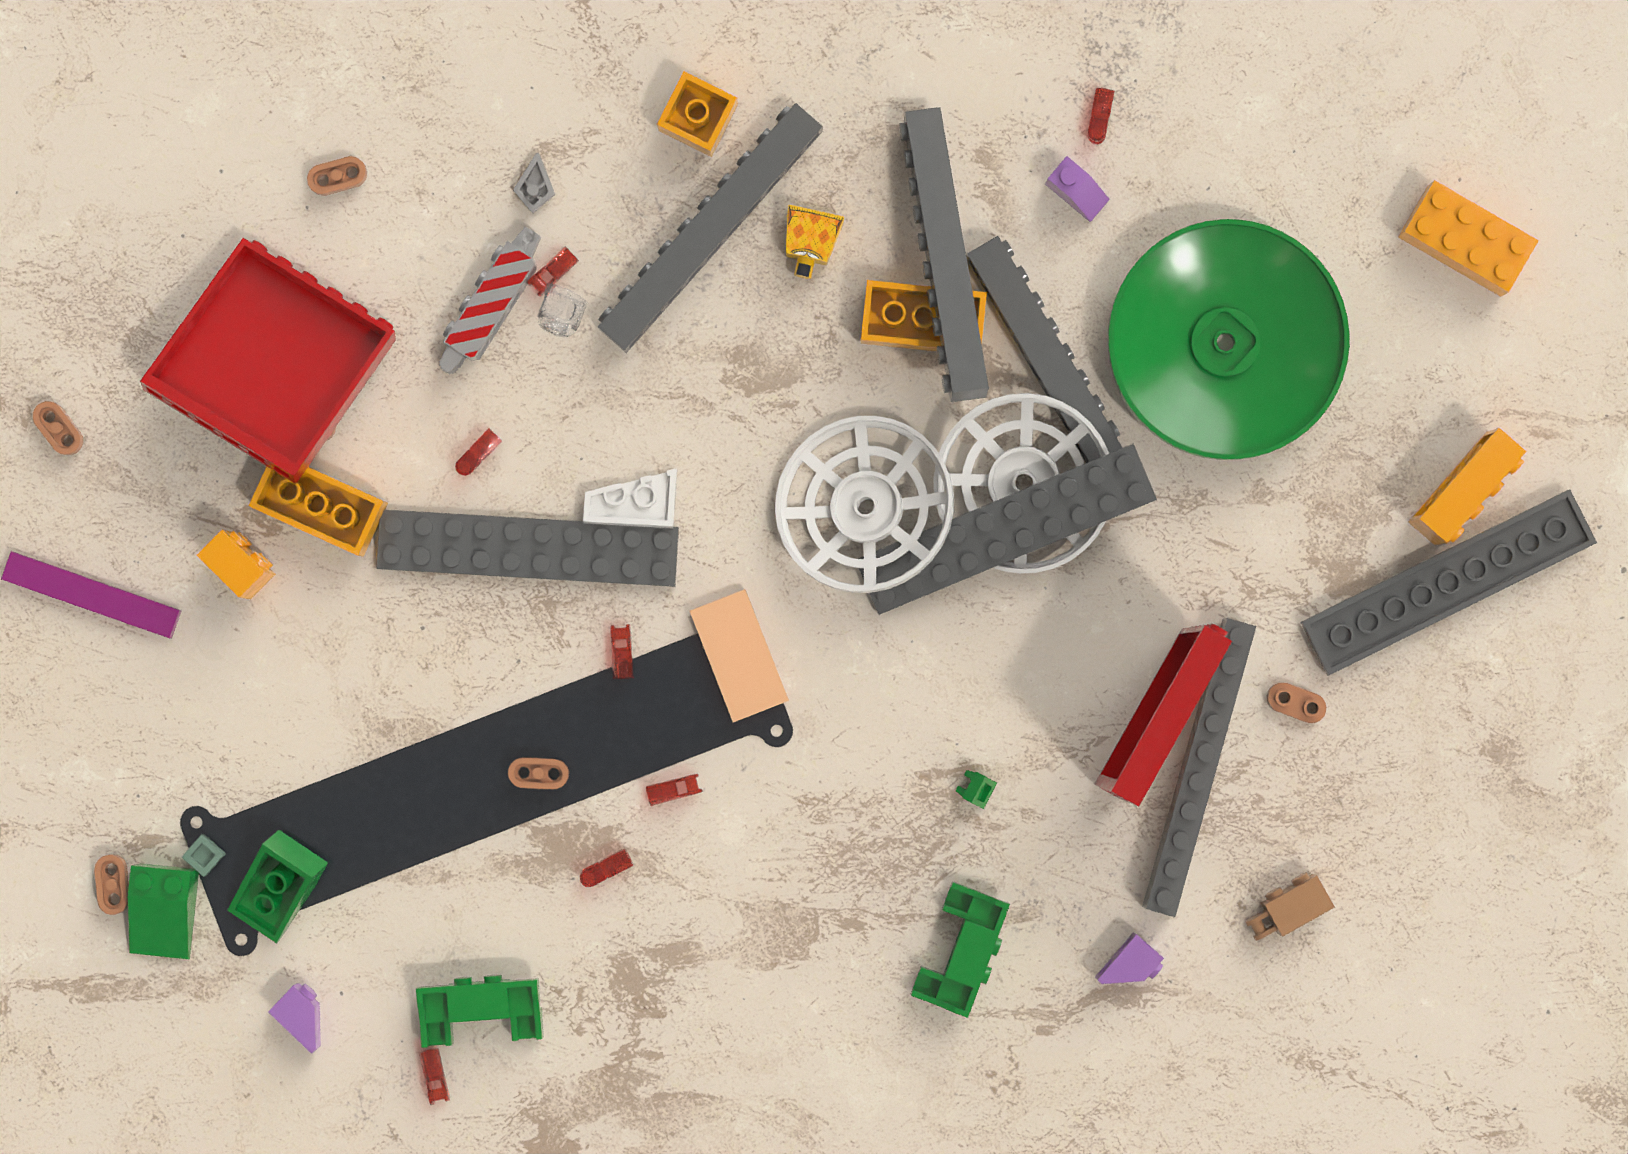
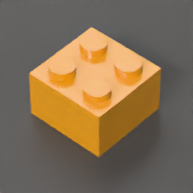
[657,71,738,157]
[196,529,276,600]

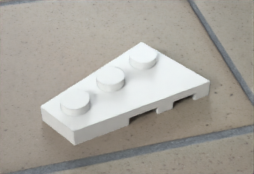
[583,468,677,529]

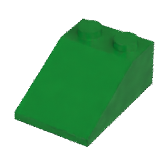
[228,830,328,944]
[128,863,199,960]

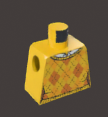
[786,205,844,279]

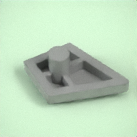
[513,153,555,213]

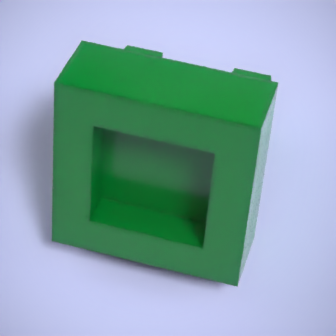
[956,770,997,809]

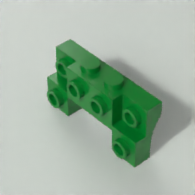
[910,881,1010,1018]
[416,975,544,1048]

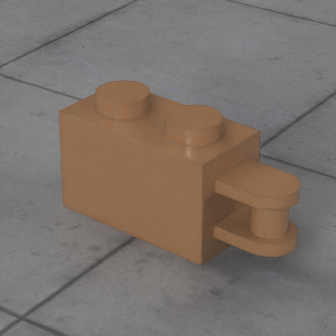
[1245,872,1335,941]

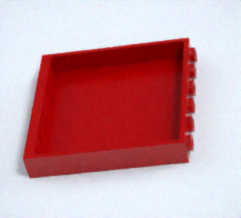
[140,238,396,484]
[1094,623,1232,807]

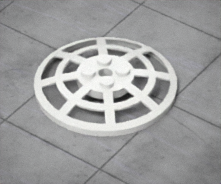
[933,393,1109,574]
[775,416,954,593]

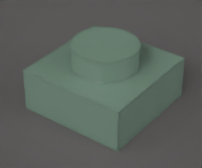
[182,834,226,877]

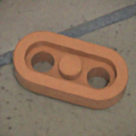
[307,156,367,196]
[33,401,83,456]
[1267,683,1327,723]
[508,757,569,789]
[94,854,129,915]

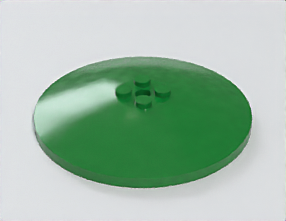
[1108,219,1350,460]

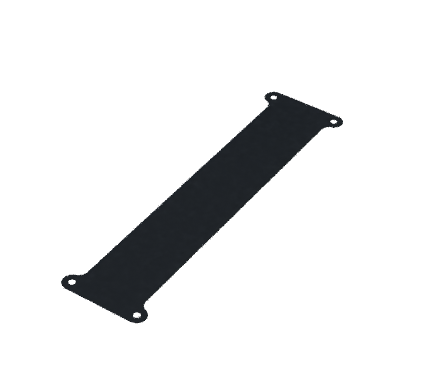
[180,634,793,956]

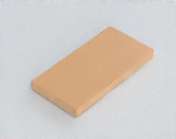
[690,589,789,722]

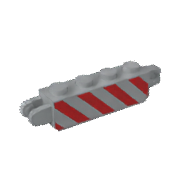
[439,227,541,375]

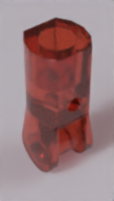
[1088,88,1115,145]
[527,246,579,297]
[455,428,503,476]
[611,624,633,679]
[646,773,703,806]
[580,848,634,887]
[419,1048,450,1105]

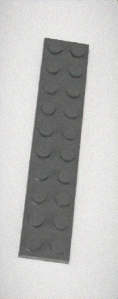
[857,443,1157,615]
[1300,489,1597,676]
[376,510,679,587]

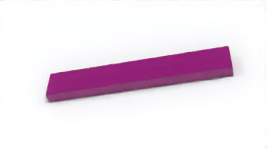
[1,551,182,639]

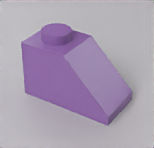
[1045,156,1110,222]
[1095,932,1164,984]
[268,983,321,1054]

